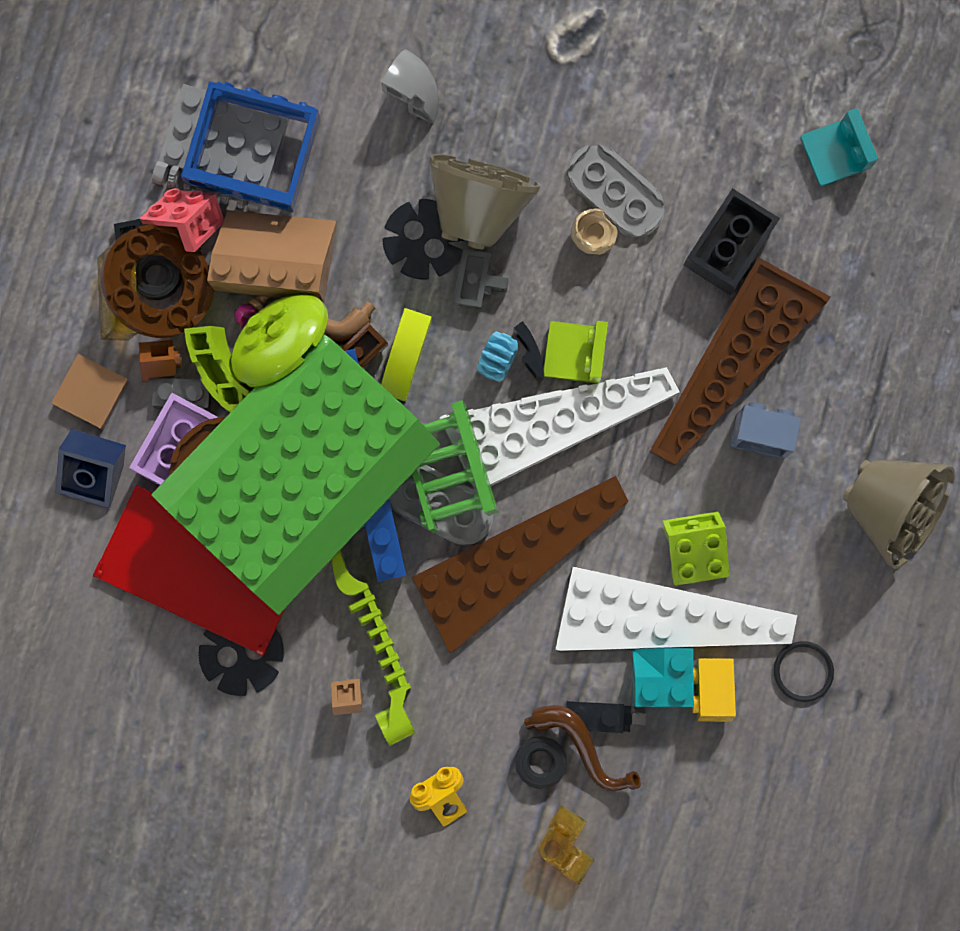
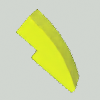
[381,308,432,402]

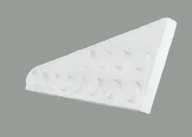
[439,367,680,493]
[555,567,797,651]

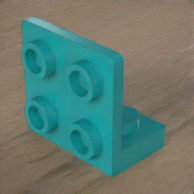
[800,108,878,187]

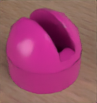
[234,304,258,328]

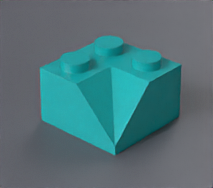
[632,648,694,707]

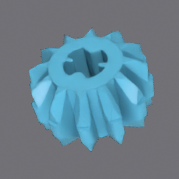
[477,331,519,382]

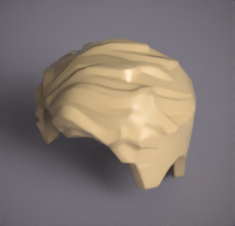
[571,209,617,255]

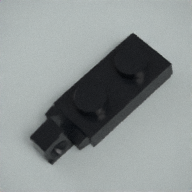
[566,701,646,733]

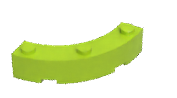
[184,326,255,413]

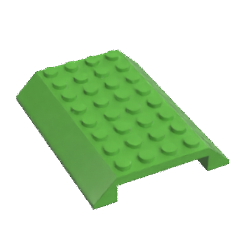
[152,334,440,615]

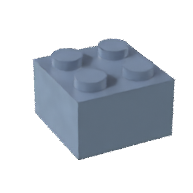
[729,403,801,459]

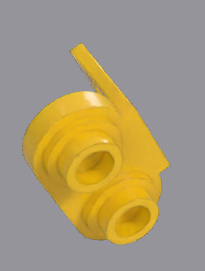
[409,767,467,827]

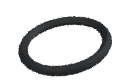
[774,641,834,702]

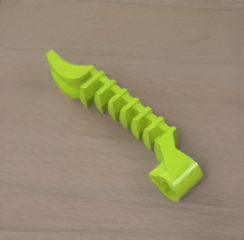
[332,550,416,746]

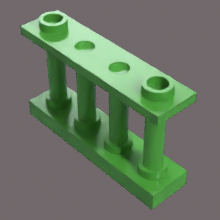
[413,400,499,533]

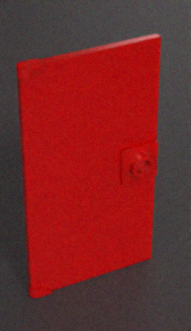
[93,485,286,656]

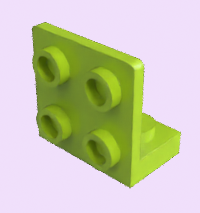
[544,321,608,383]
[663,512,730,586]

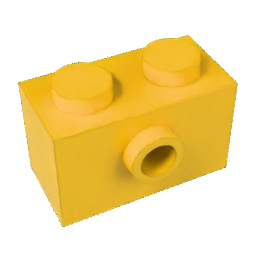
[692,659,736,722]

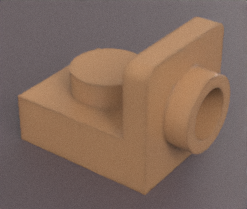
[331,678,363,716]

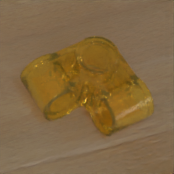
[538,805,595,885]

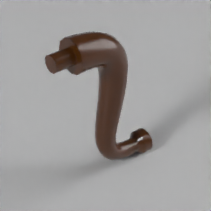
[524,705,641,791]

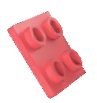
[140,188,224,252]

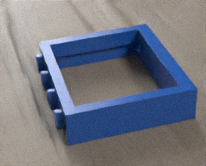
[181,81,320,212]

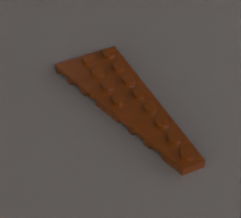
[649,257,831,465]
[412,476,628,653]

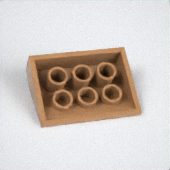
[207,210,337,302]

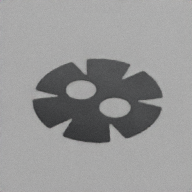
[383,199,464,280]
[198,629,284,696]

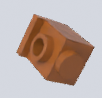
[138,339,181,383]

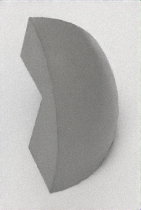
[381,49,439,124]

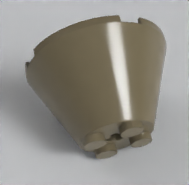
[429,154,541,249]
[843,459,955,569]

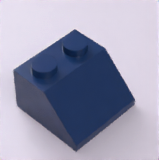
[55,429,126,508]

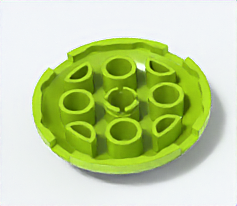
[231,294,328,387]

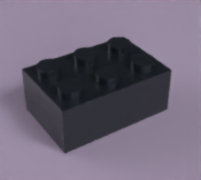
[683,188,780,295]

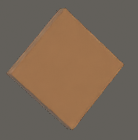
[51,354,129,430]

